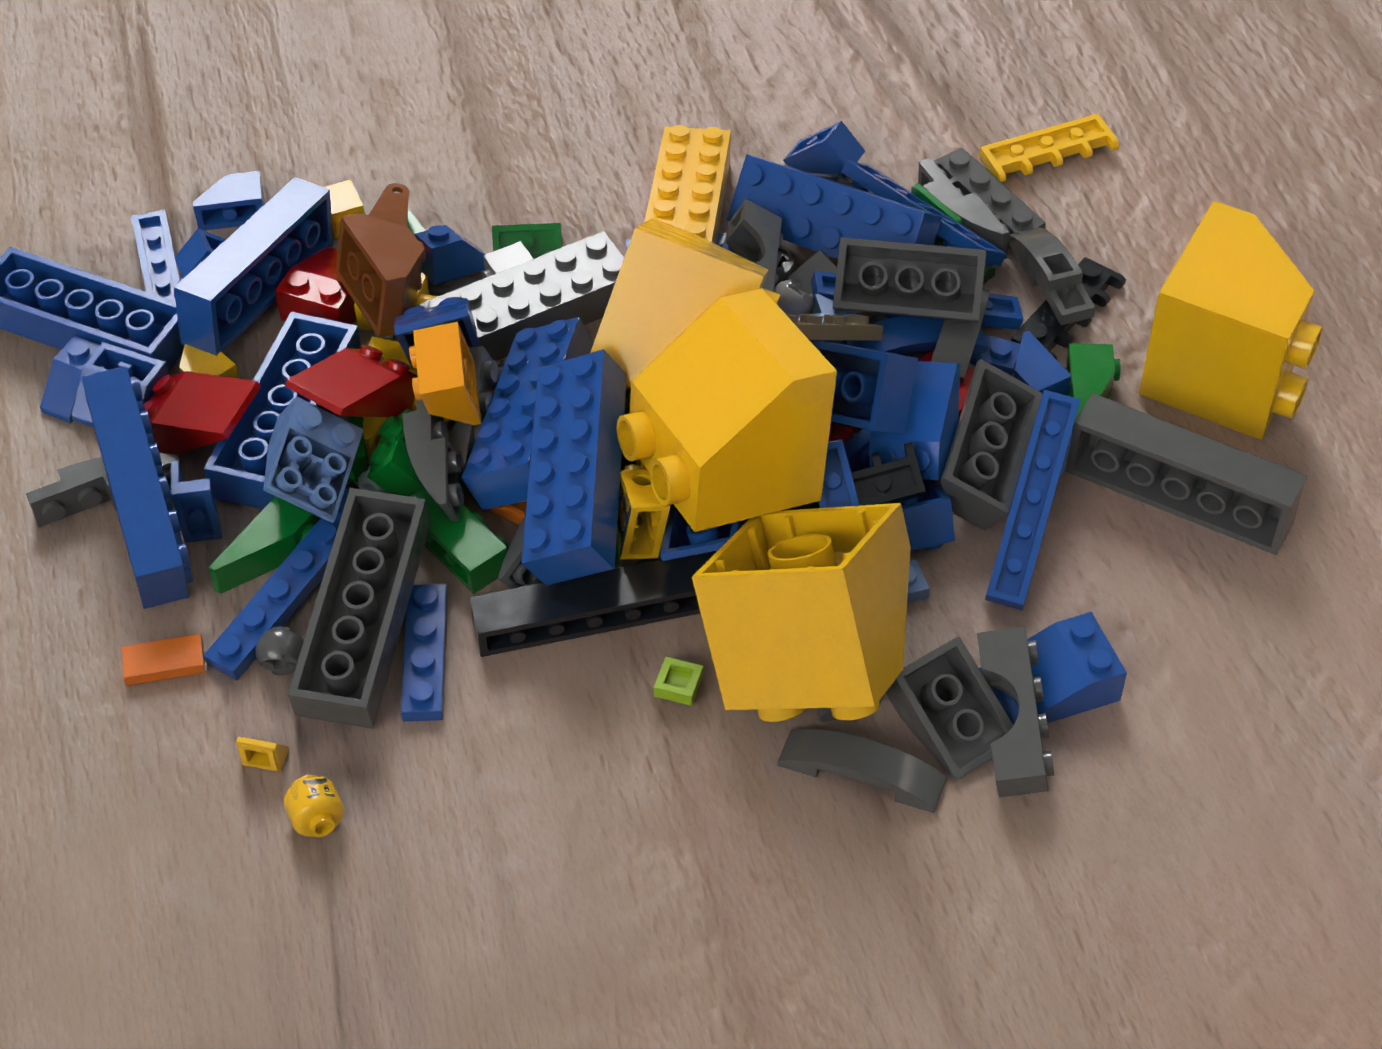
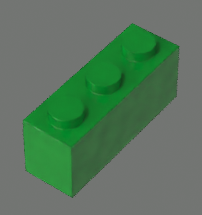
[412,489,509,594]

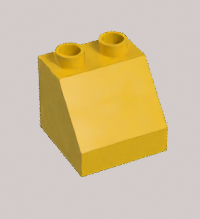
[1139,200,1323,440]
[590,218,780,388]
[616,289,837,532]
[692,503,911,722]

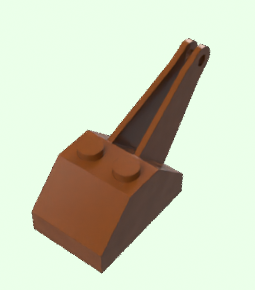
[335,183,426,338]

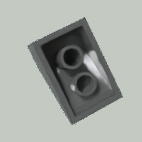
[886,636,1013,781]

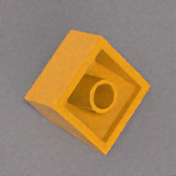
[409,322,481,425]

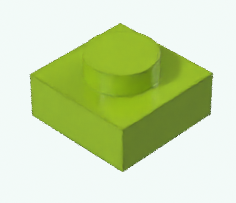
[653,656,704,706]

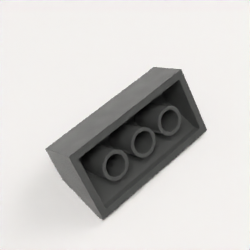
[833,237,986,323]
[940,359,1043,531]

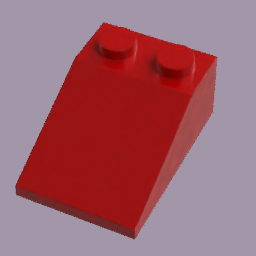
[275,247,356,325]
[285,345,418,418]
[144,371,261,454]

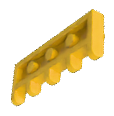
[979,113,1119,183]

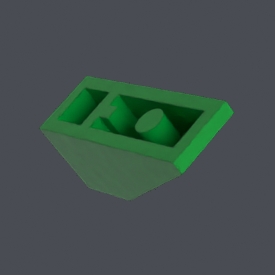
[1065,343,1121,439]
[209,496,319,594]

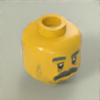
[284,775,344,837]

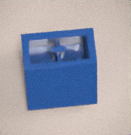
[72,342,169,428]

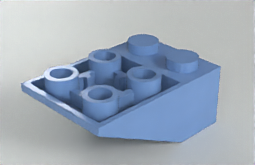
[263,396,364,523]

